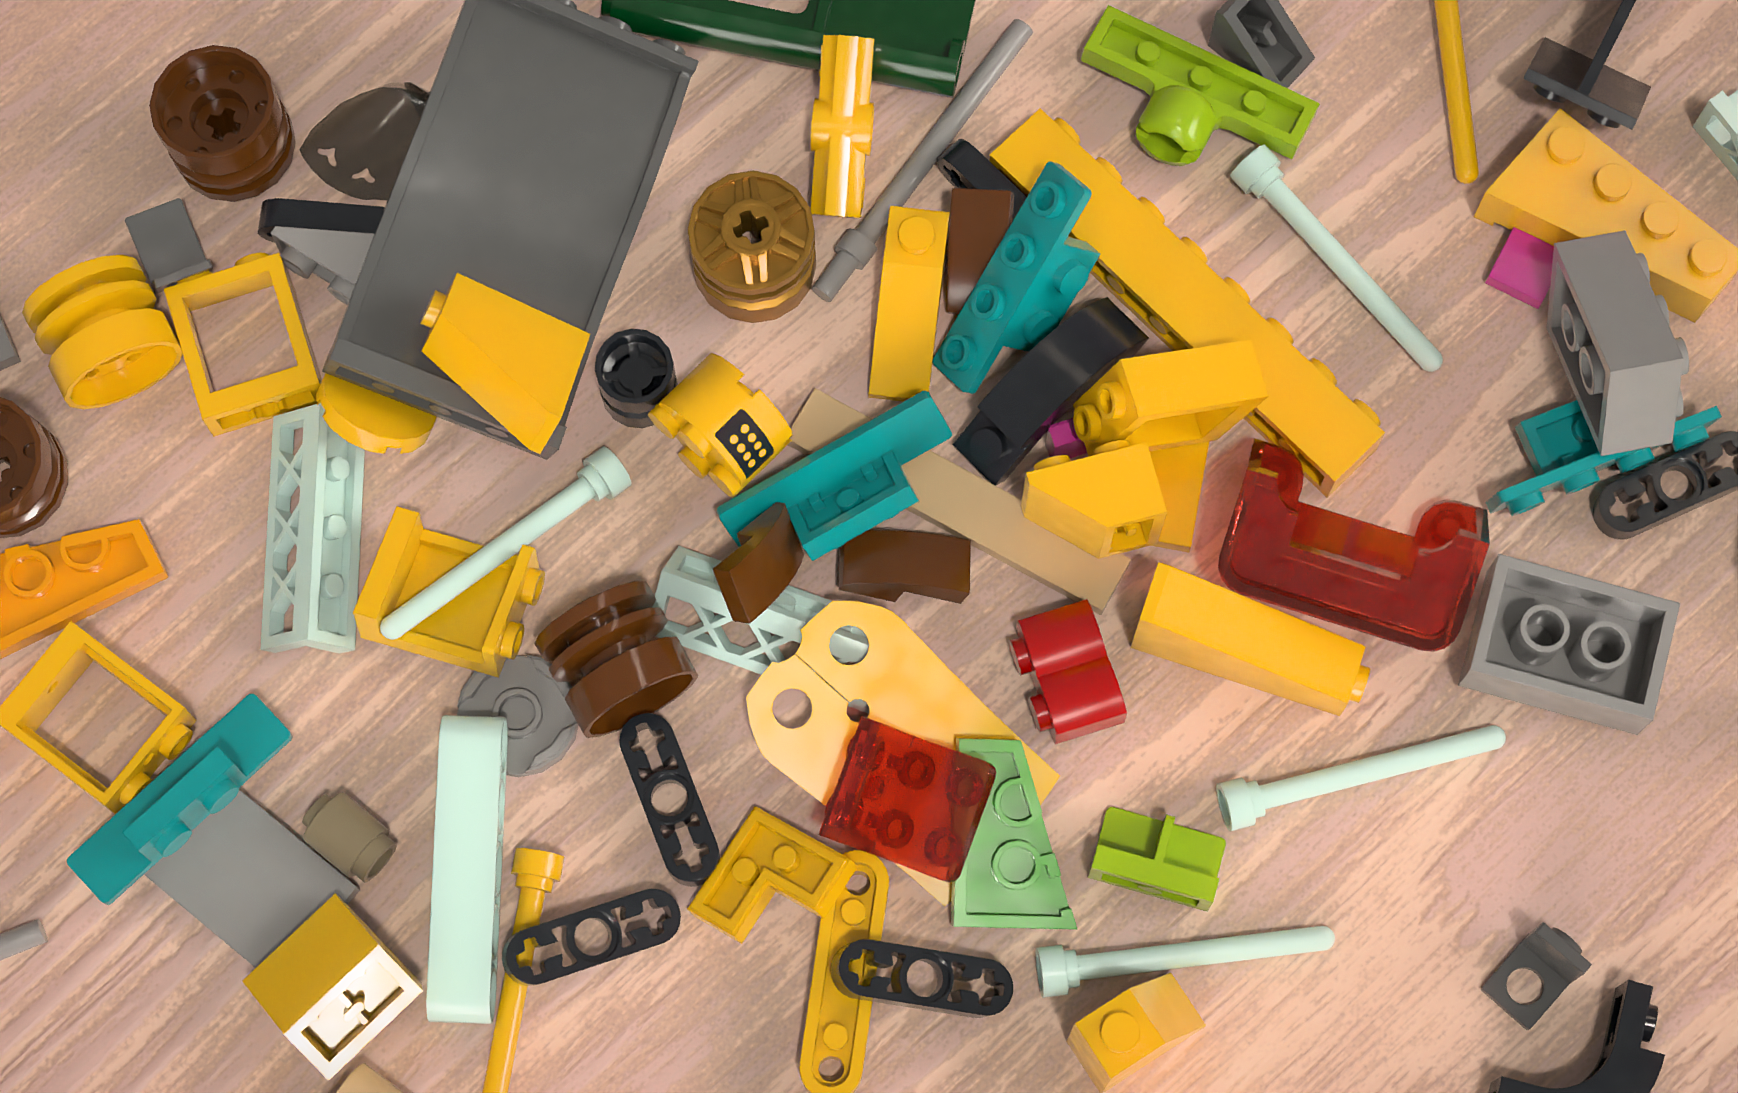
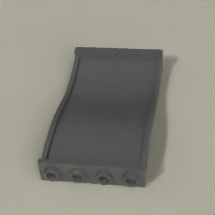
[322,0,699,460]

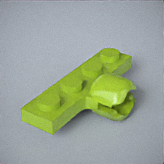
[1081,5,1320,166]

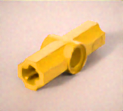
[810,35,875,218]

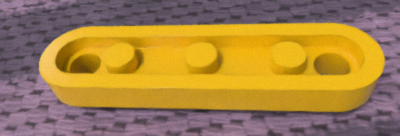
[799,850,889,1093]

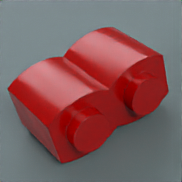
[1009,599,1127,744]

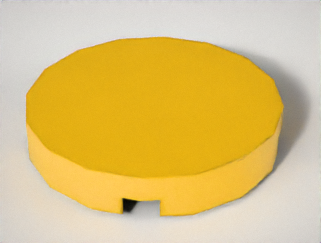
[315,373,437,454]

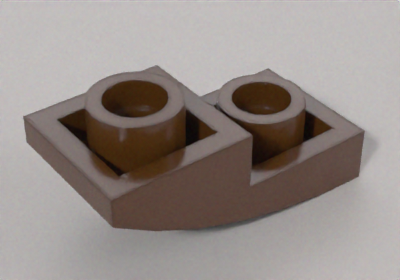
[947,188,1014,314]
[713,502,804,624]
[838,530,971,604]

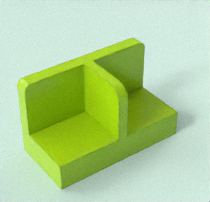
[1088,807,1226,912]

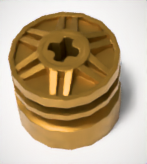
[688,170,816,323]

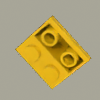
[1021,440,1167,559]
[242,893,423,1080]

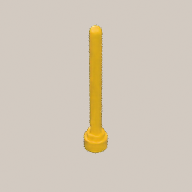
[1434,0,1479,184]
[482,848,565,1093]

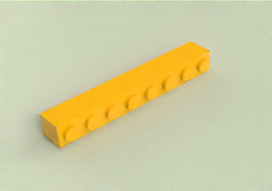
[989,108,1385,498]

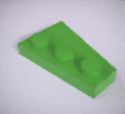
[951,738,1078,930]

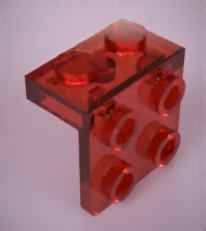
[818,716,996,883]

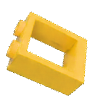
[163,252,322,437]
[1073,339,1269,457]
[0,621,197,814]

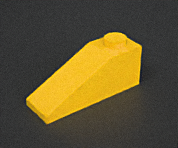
[868,206,950,402]

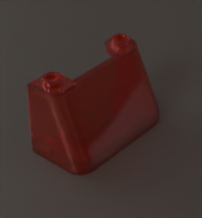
[1218,438,1490,652]

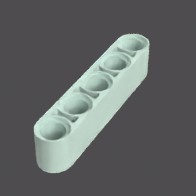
[426,715,508,1024]

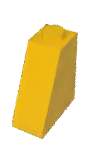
[420,273,590,454]
[1066,973,1206,1093]

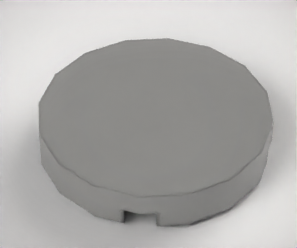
[457,655,578,778]

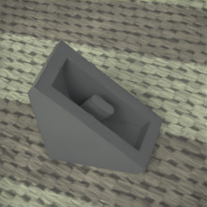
[1208,0,1315,88]

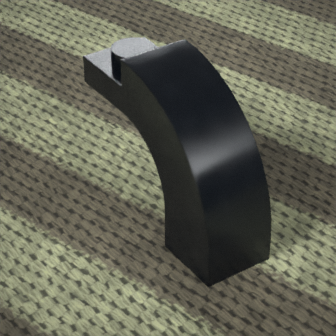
[952,297,1149,486]
[1489,980,1665,1093]

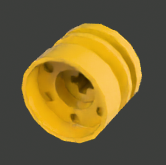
[22,254,183,410]

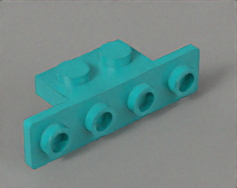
[933,161,1100,394]
[716,391,952,561]
[1485,400,1722,516]
[67,694,293,905]

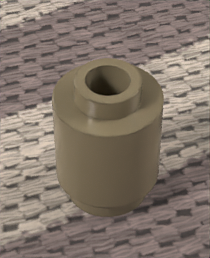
[302,792,397,883]

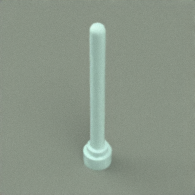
[1230,144,1443,372]
[380,446,632,640]
[1216,725,1506,831]
[1035,926,1335,998]

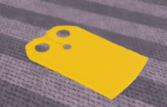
[746,600,1060,907]

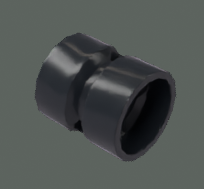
[595,329,678,428]

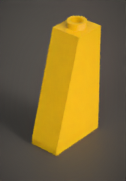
[1131,562,1370,716]

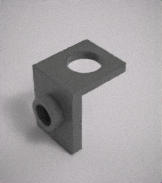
[125,198,213,294]
[1481,922,1592,1030]

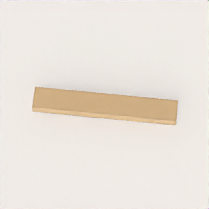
[788,388,1131,615]

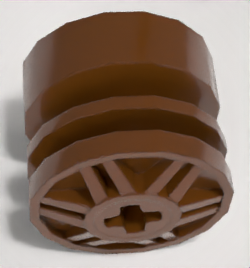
[149,45,296,202]
[0,397,68,538]
[534,581,699,738]

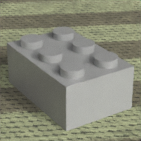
[1547,230,1689,456]
[1458,554,1680,735]

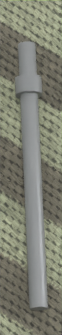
[812,19,1033,302]

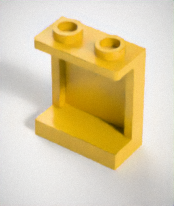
[353,506,545,678]

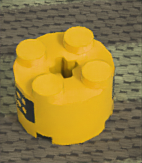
[648,353,793,498]

